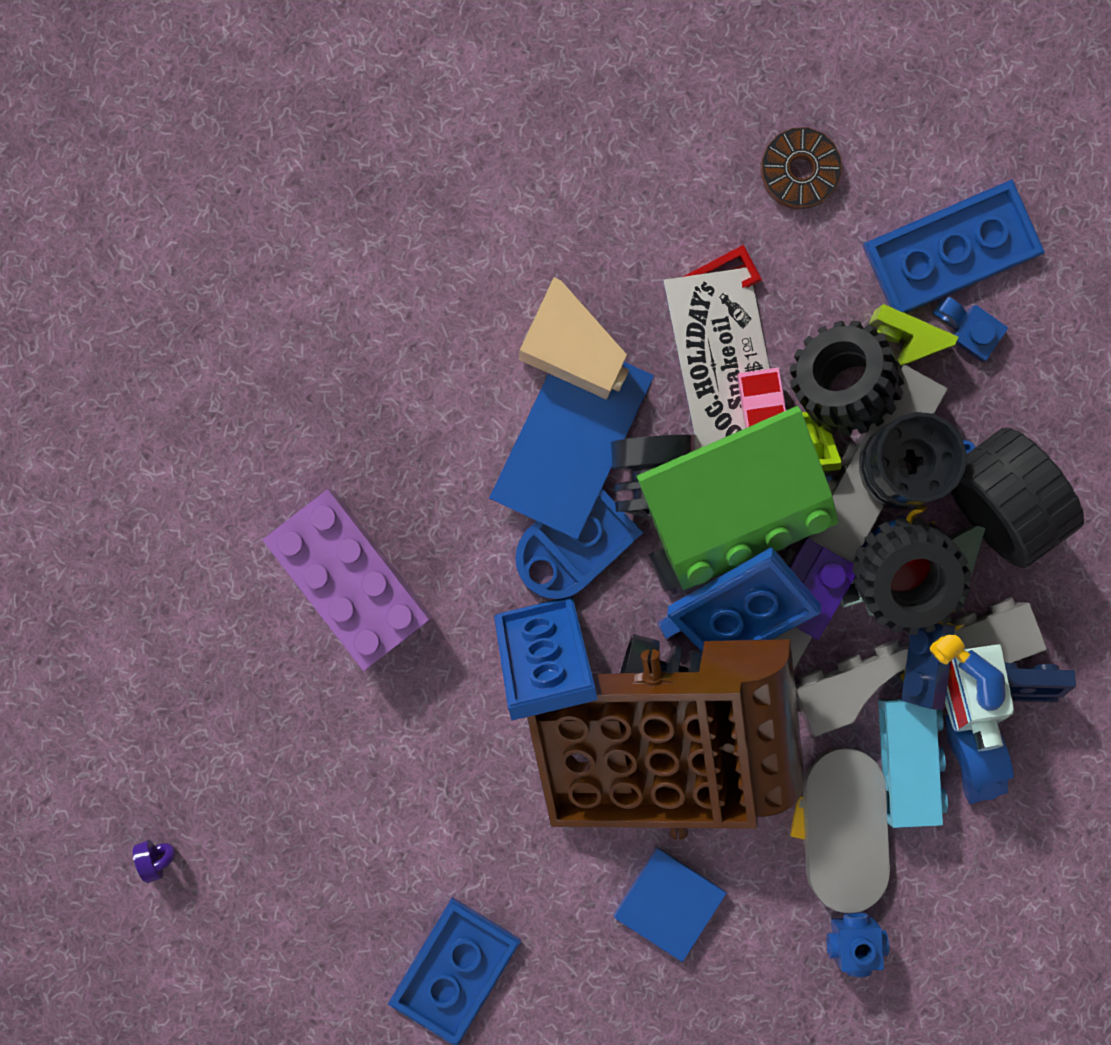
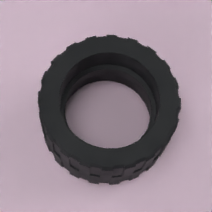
[951,428,1084,568]

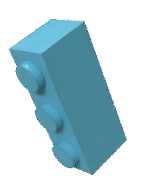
[878,698,948,828]

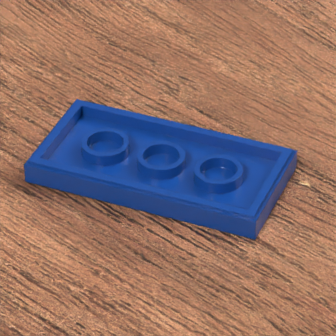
[862,179,1045,314]
[494,597,598,721]

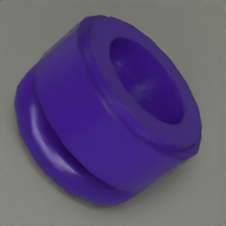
[132,840,175,884]

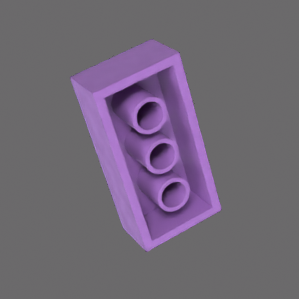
[262,489,433,671]

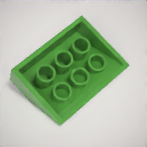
[637,406,839,591]

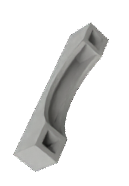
[795,597,1047,737]

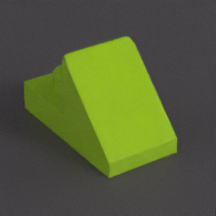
[869,304,958,366]

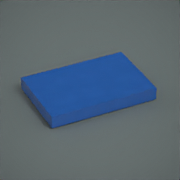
[667,547,821,652]
[387,897,521,1045]

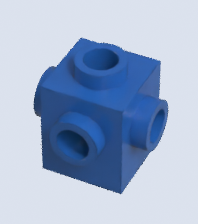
[826,912,889,977]

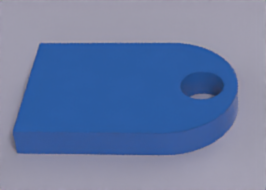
[515,488,643,599]

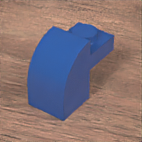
[945,715,1014,805]

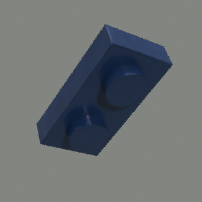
[901,622,955,710]

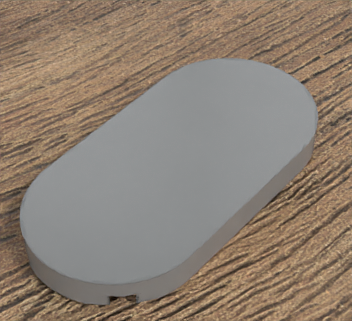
[802,747,890,913]

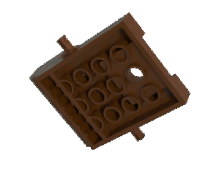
[527,639,804,840]

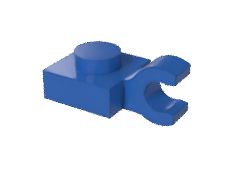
[932,297,1008,362]

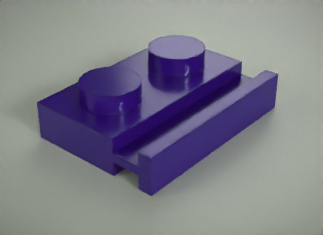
[788,537,855,640]

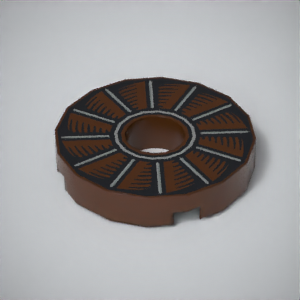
[760,127,842,210]

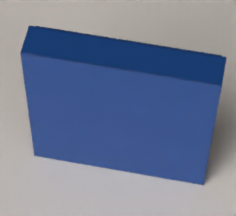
[613,846,727,962]

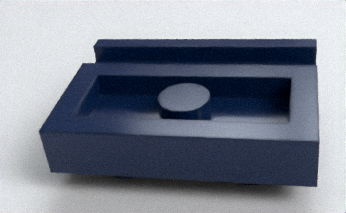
[1005,663,1076,703]

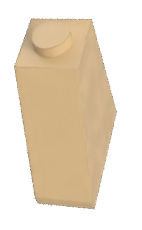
[519,277,629,400]

